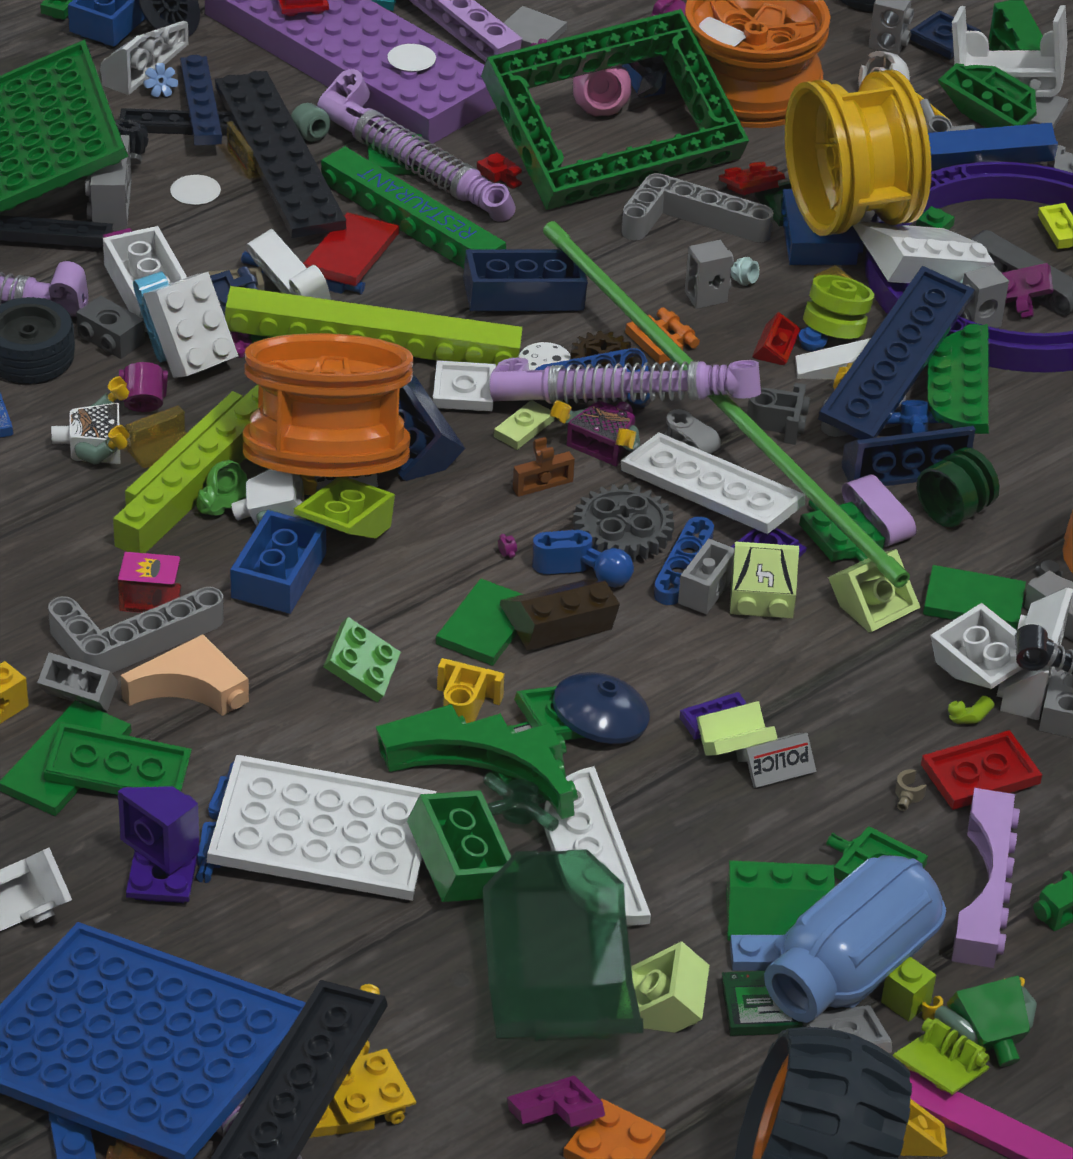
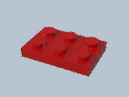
[921,730,1042,810]

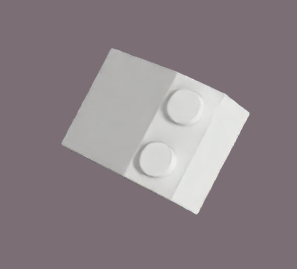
[930,603,1023,689]

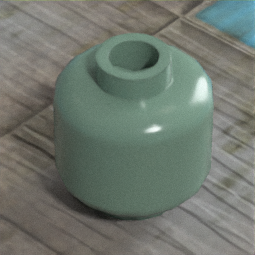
[291,103,330,142]

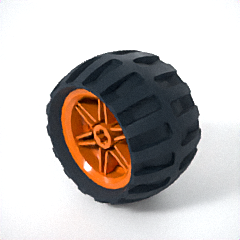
[733,1027,912,1159]

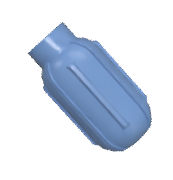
[764,855,946,1023]

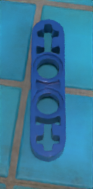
[654,517,714,605]

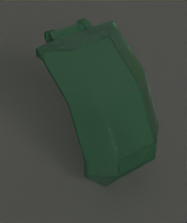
[483,849,644,1042]

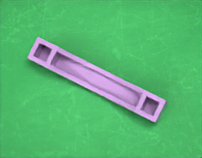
[952,788,1020,968]

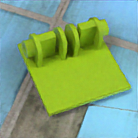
[893,1018,990,1095]

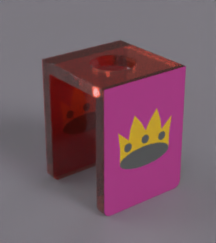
[118,552,181,613]

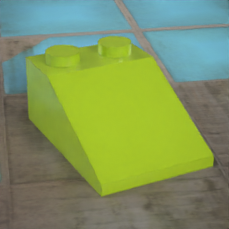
[294,477,395,538]

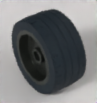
[0,297,75,384]

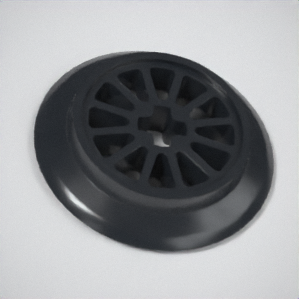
[139,0,200,37]

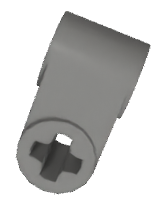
[664,409,721,454]

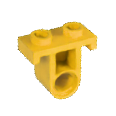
[437,658,505,724]

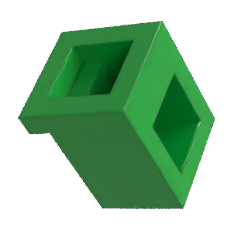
[1033,870,1073,932]

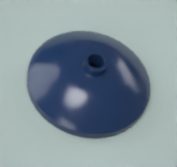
[553,672,650,744]

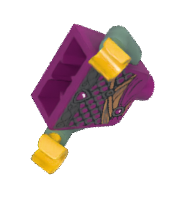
[549,400,640,467]

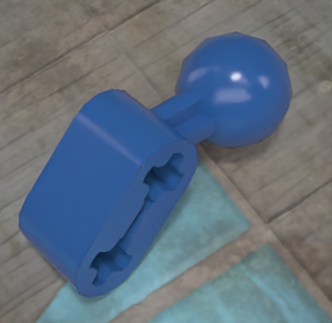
[532,530,634,588]

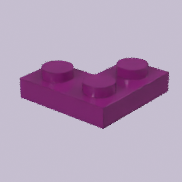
[507,1075,605,1127]

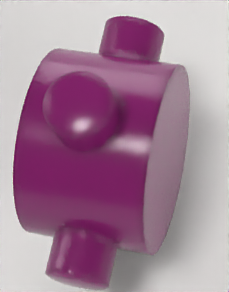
[498,534,517,558]

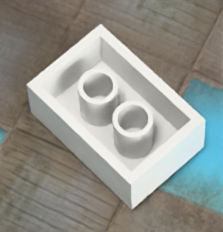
[143,272,238,378]

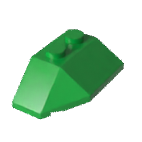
[938,63,1037,128]

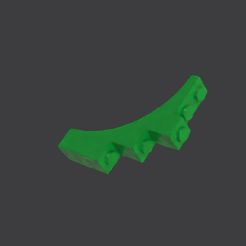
[376,704,578,819]

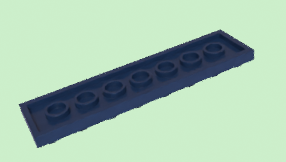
[818,266,975,440]

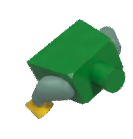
[922,976,1037,1067]

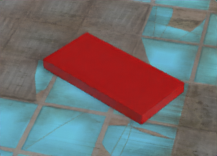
[303,212,399,286]

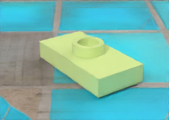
[494,400,555,450]

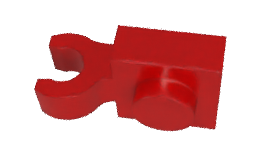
[477,152,522,189]

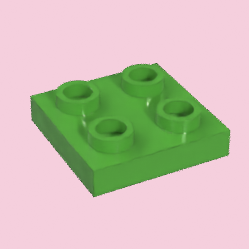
[323,617,401,702]

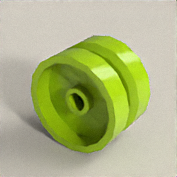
[803,275,874,339]

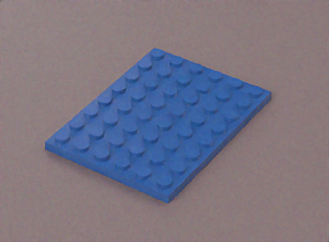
[0,922,306,1159]

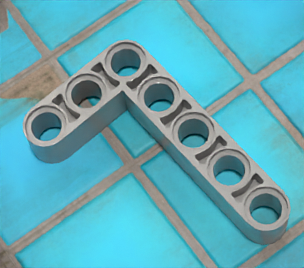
[621,173,773,242]
[48,587,224,673]

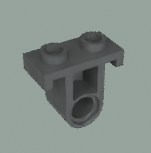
[747,383,810,445]

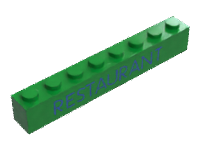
[321,146,506,269]

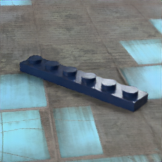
[180,55,222,145]

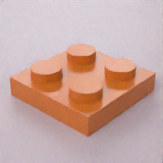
[563,1098,666,1159]

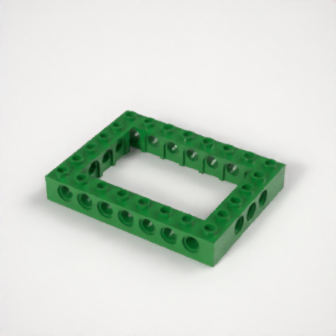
[481,9,749,210]

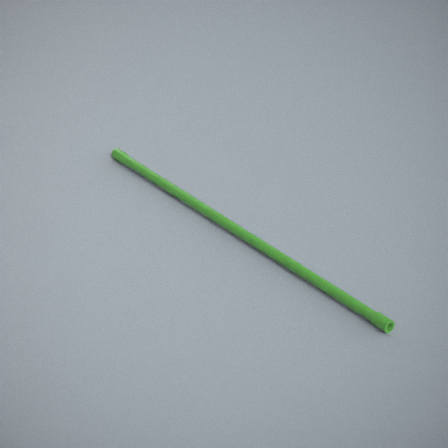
[543,221,910,588]

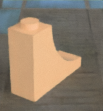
[121,634,249,716]

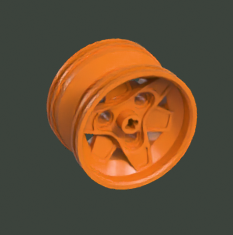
[685,0,830,128]

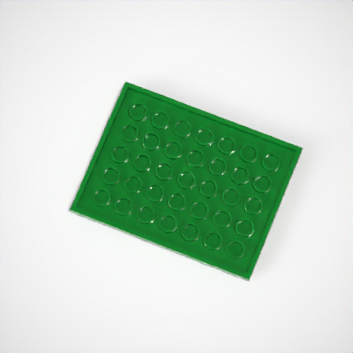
[0,39,129,212]

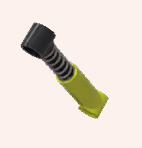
[1015,624,1073,676]

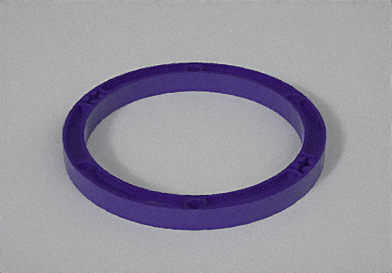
[864,162,1073,373]

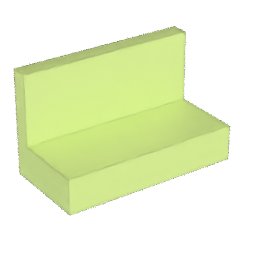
[696,701,778,756]

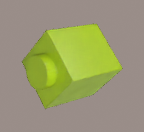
[881,957,936,1022]

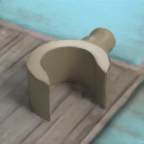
[895,769,927,811]

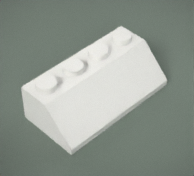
[997,588,1073,720]

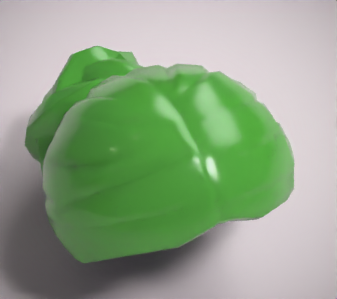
[197,460,248,515]

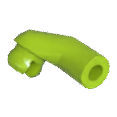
[948,696,994,724]

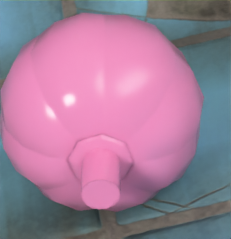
[573,65,631,117]

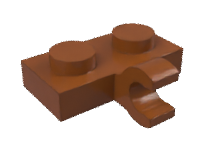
[513,437,575,497]

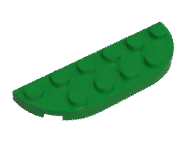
[928,324,989,434]

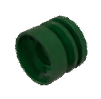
[916,447,1000,527]

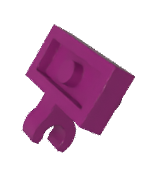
[1002,263,1053,319]

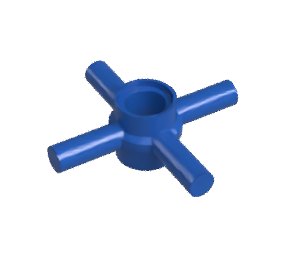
[886,400,947,434]

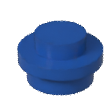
[799,326,828,352]

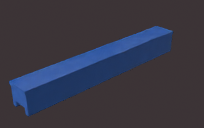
[928,123,1058,171]

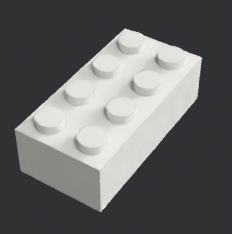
[103,226,187,332]

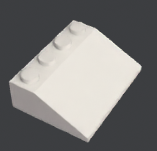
[853,221,994,283]

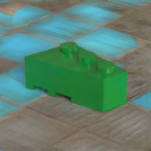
[988,0,1043,51]

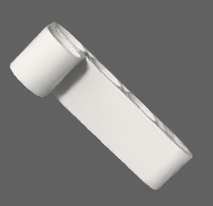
[246,229,331,300]

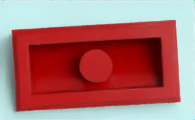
[752,312,801,366]

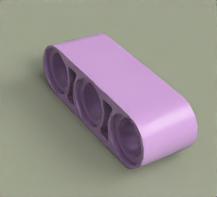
[842,474,916,546]

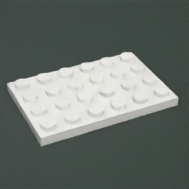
[207,755,437,901]

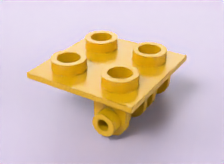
[333,1048,416,1125]

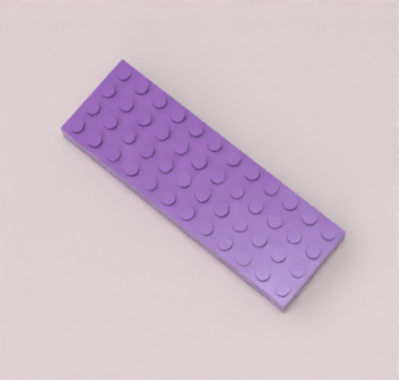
[205,0,496,145]

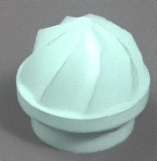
[730,257,760,286]

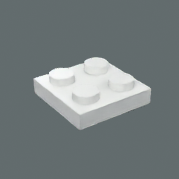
[433,360,496,411]

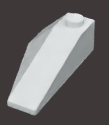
[100,21,189,95]
[795,338,871,380]

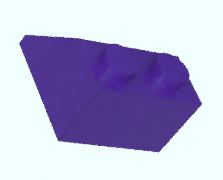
[118,786,200,874]

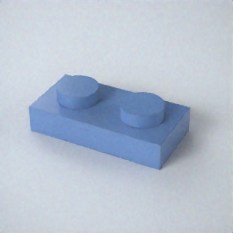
[730,935,784,971]

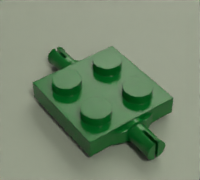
[799,500,886,562]
[826,826,928,881]

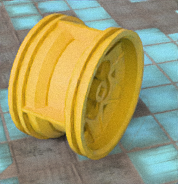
[785,69,931,236]

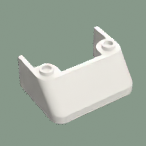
[952,5,1067,97]
[0,848,72,931]

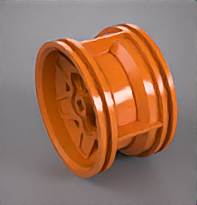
[243,333,413,477]

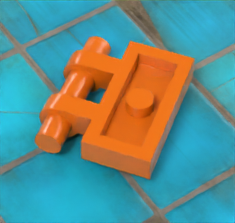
[625,307,700,364]

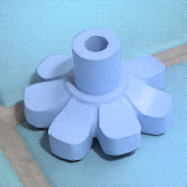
[143,63,178,97]

